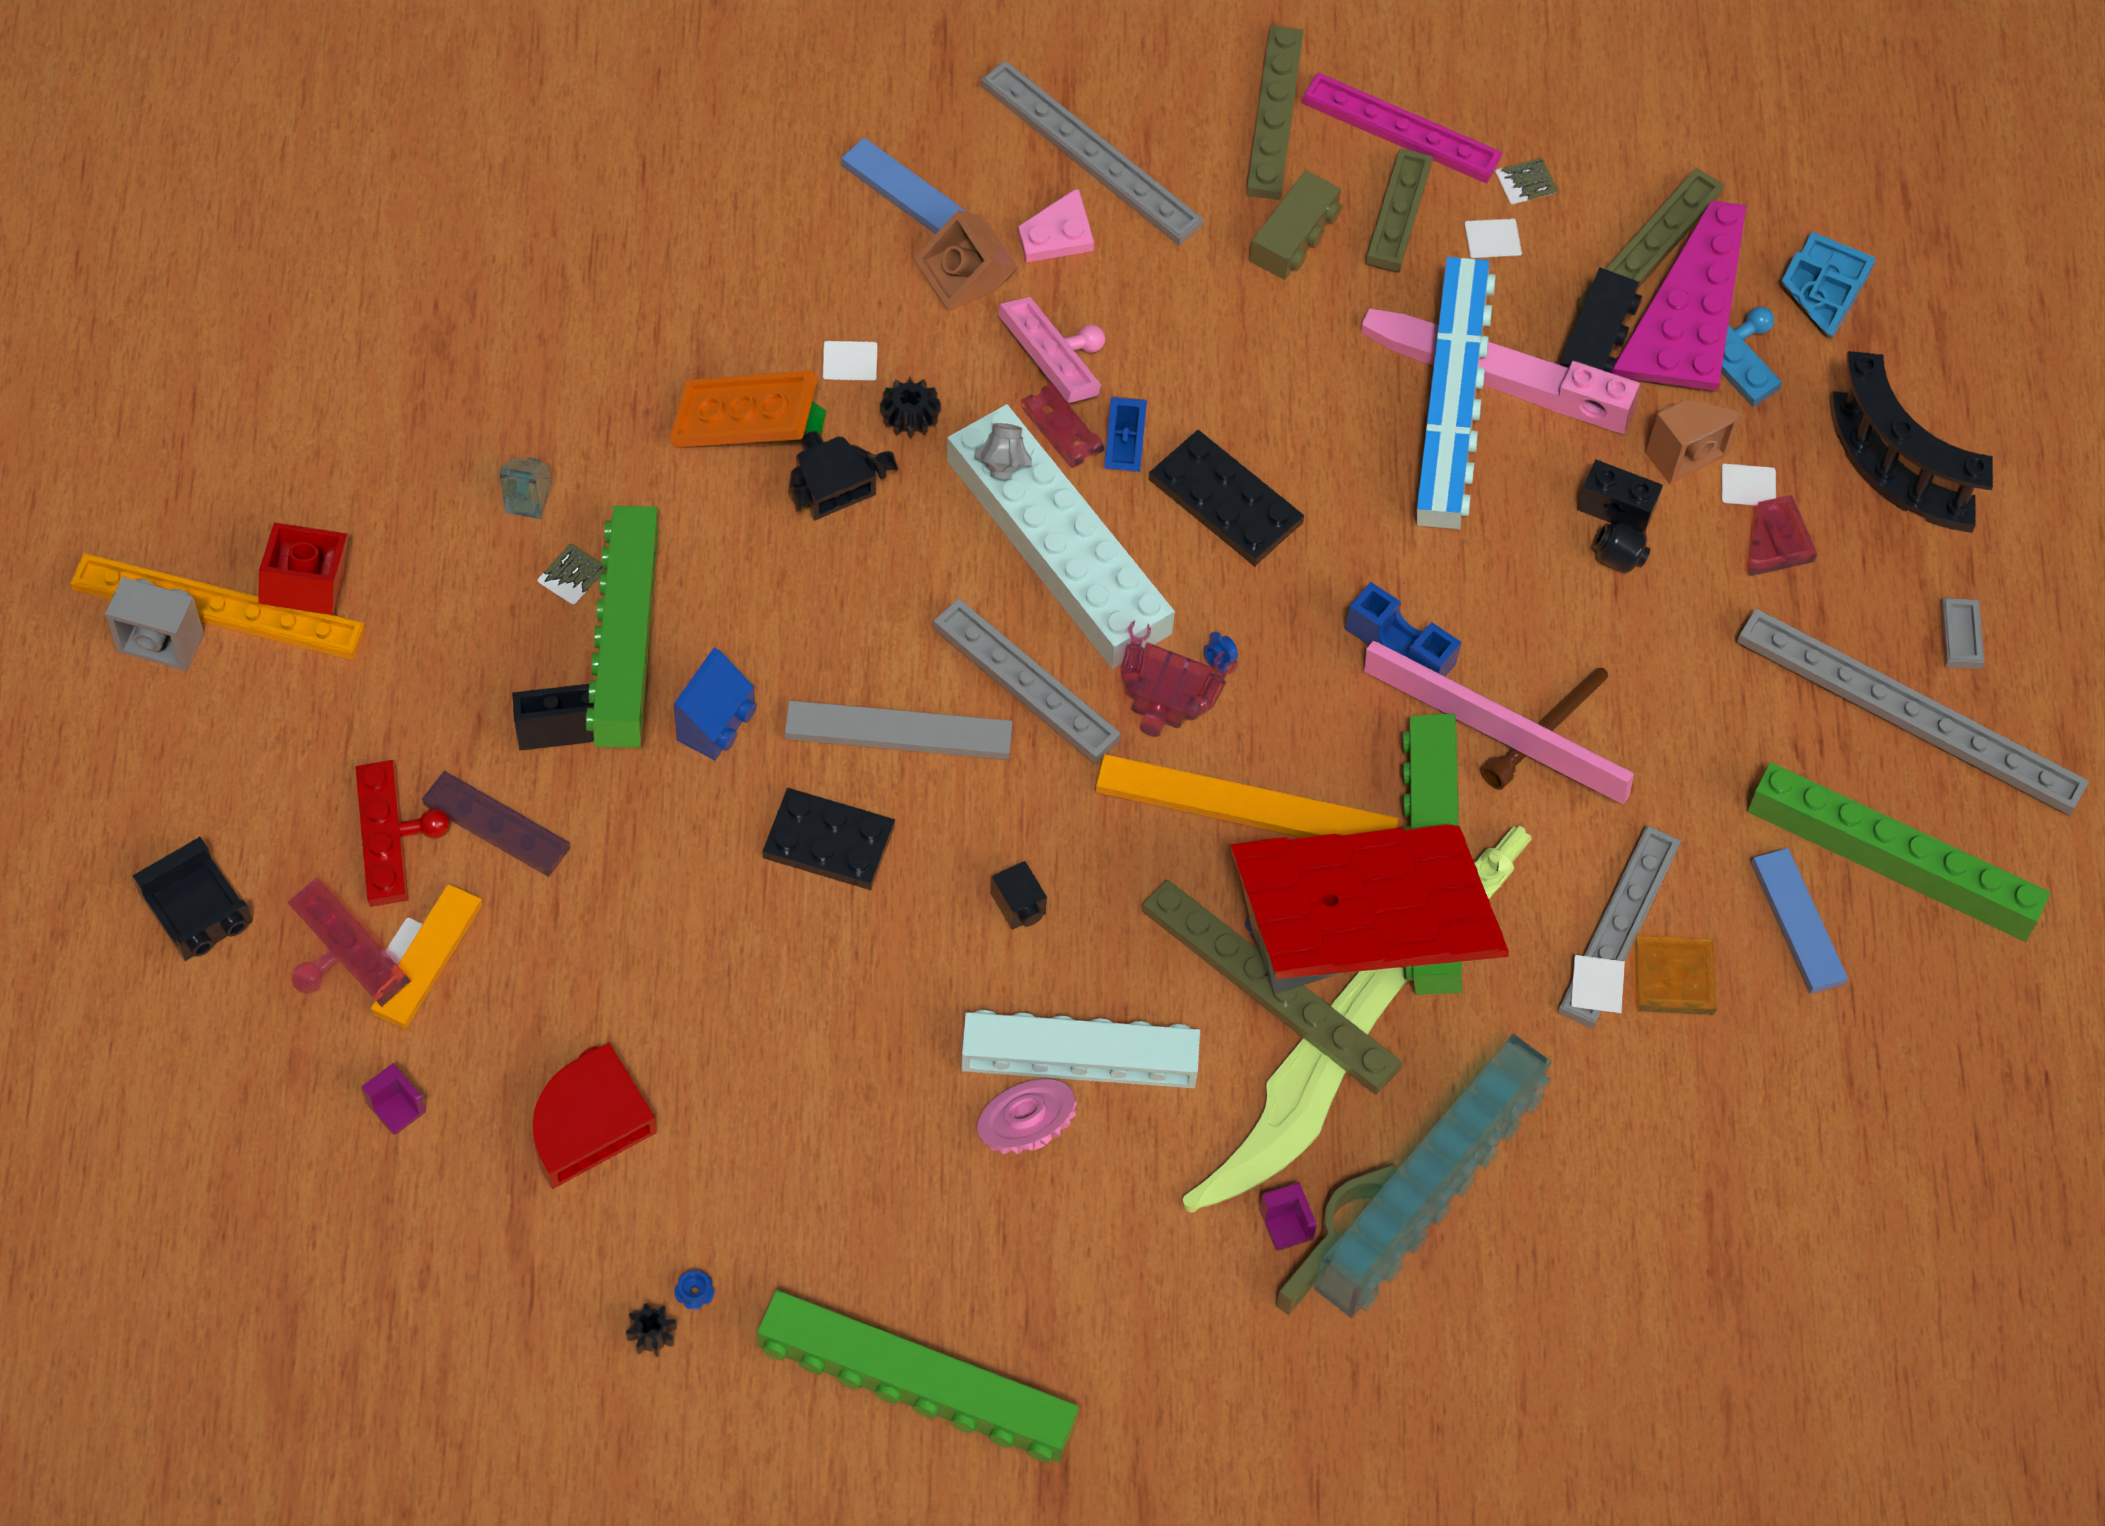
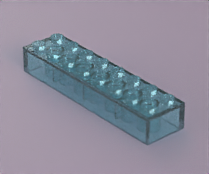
[1314,1034,1552,1318]

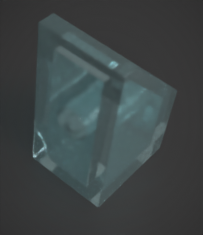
[500,457,552,519]

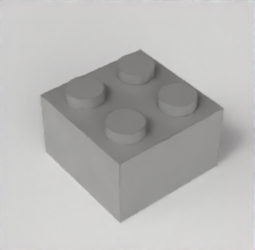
[105,577,204,671]

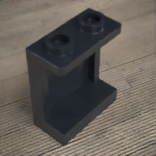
[132,837,253,961]

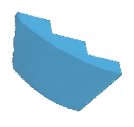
[1782,232,1876,338]

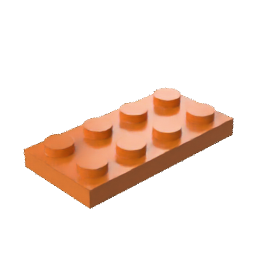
[669,370,818,448]

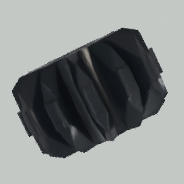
[880,376,941,439]

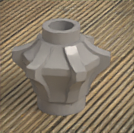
[974,423,1032,479]

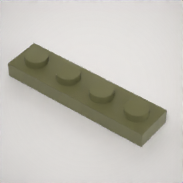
[1366,148,1433,272]

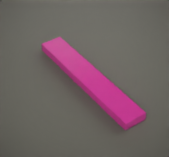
[1302,72,1503,184]

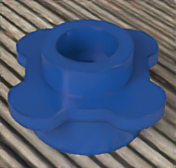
[1204,631,1238,675]

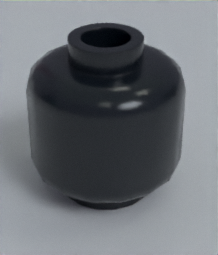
[1593,520,1651,573]

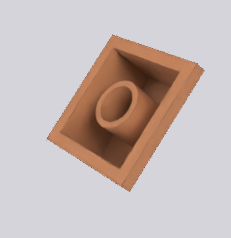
[914,210,1017,310]
[1646,399,1741,484]

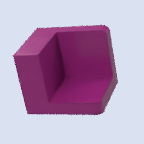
[361,1064,426,1134]
[1259,1182,1317,1251]

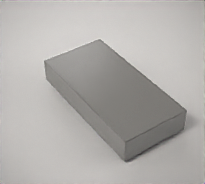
[1940,598,1984,669]

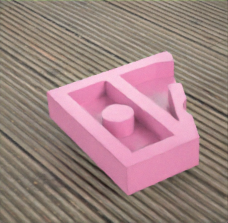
[1018,189,1094,263]

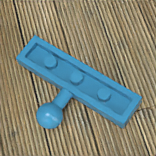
[1721,306,1782,407]

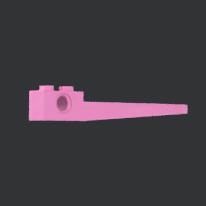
[1361,309,1640,435]

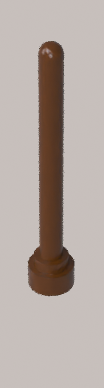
[1481,668,1608,790]

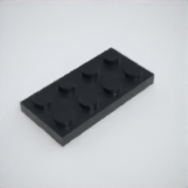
[1148,429,1305,567]

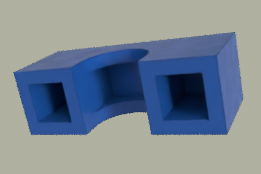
[1345,582,1462,677]

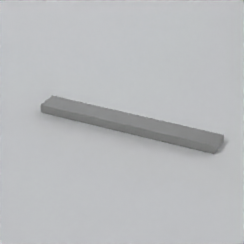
[981,60,1204,246]

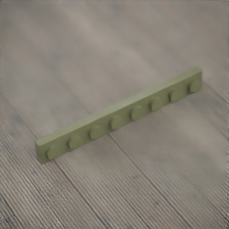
[1142,879,1402,1095]

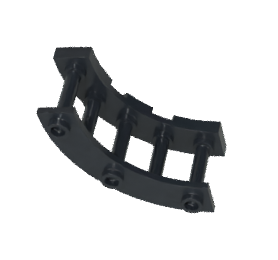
[1830,351,1993,533]

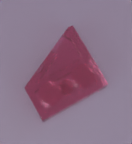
[1748,495,1817,577]

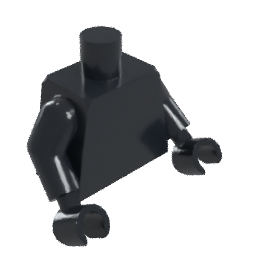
[788,431,899,521]

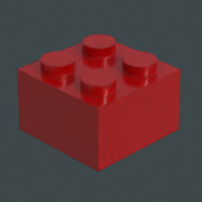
[258,522,348,615]

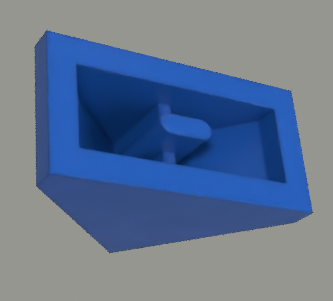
[1104,396,1147,472]

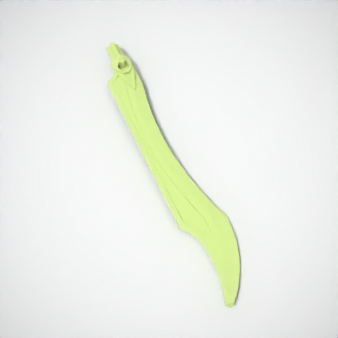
[1183,826,1532,1212]

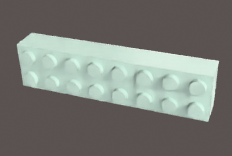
[947,404,1175,669]

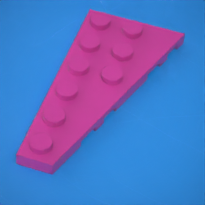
[1612,201,1747,391]

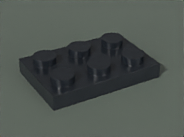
[762,788,895,890]

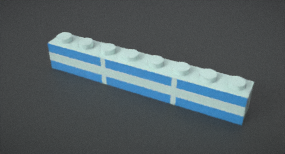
[1417,257,1496,529]

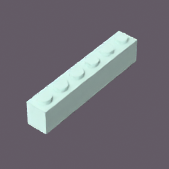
[961,1010,1200,1088]

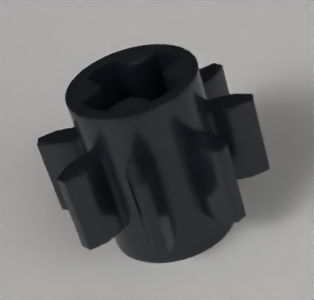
[626,1303,677,1357]

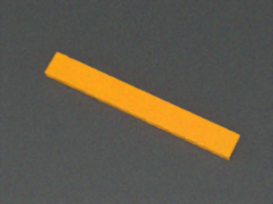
[70,553,366,660]
[1096,754,1399,838]

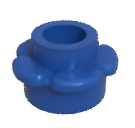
[674,1270,715,1310]

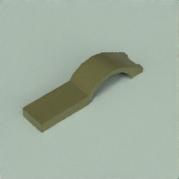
[1276,1166,1400,1316]

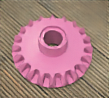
[977,1079,1077,1154]

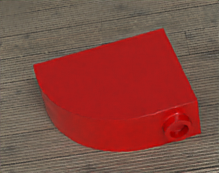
[532,1042,657,1189]

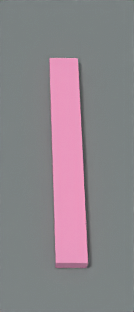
[1364,641,1634,804]

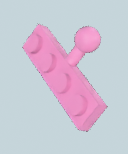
[998,297,1105,403]

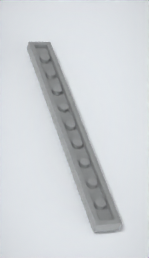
[1737,608,2089,816]

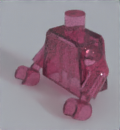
[1120,620,1238,737]

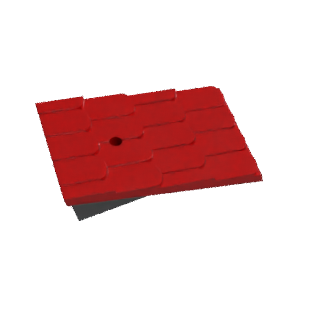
[1230,824,1509,994]

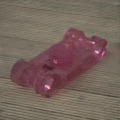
[1021,383,1104,468]

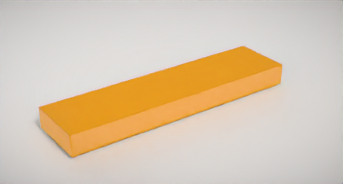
[370,884,483,1030]

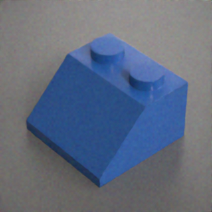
[674,648,757,761]

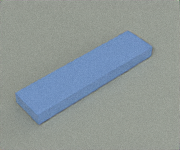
[841,137,967,234]
[1751,848,1848,994]

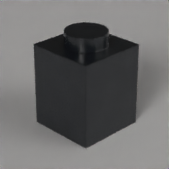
[990,861,1047,930]

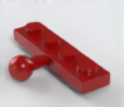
[355,760,450,907]

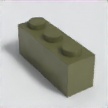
[1249,170,1342,280]

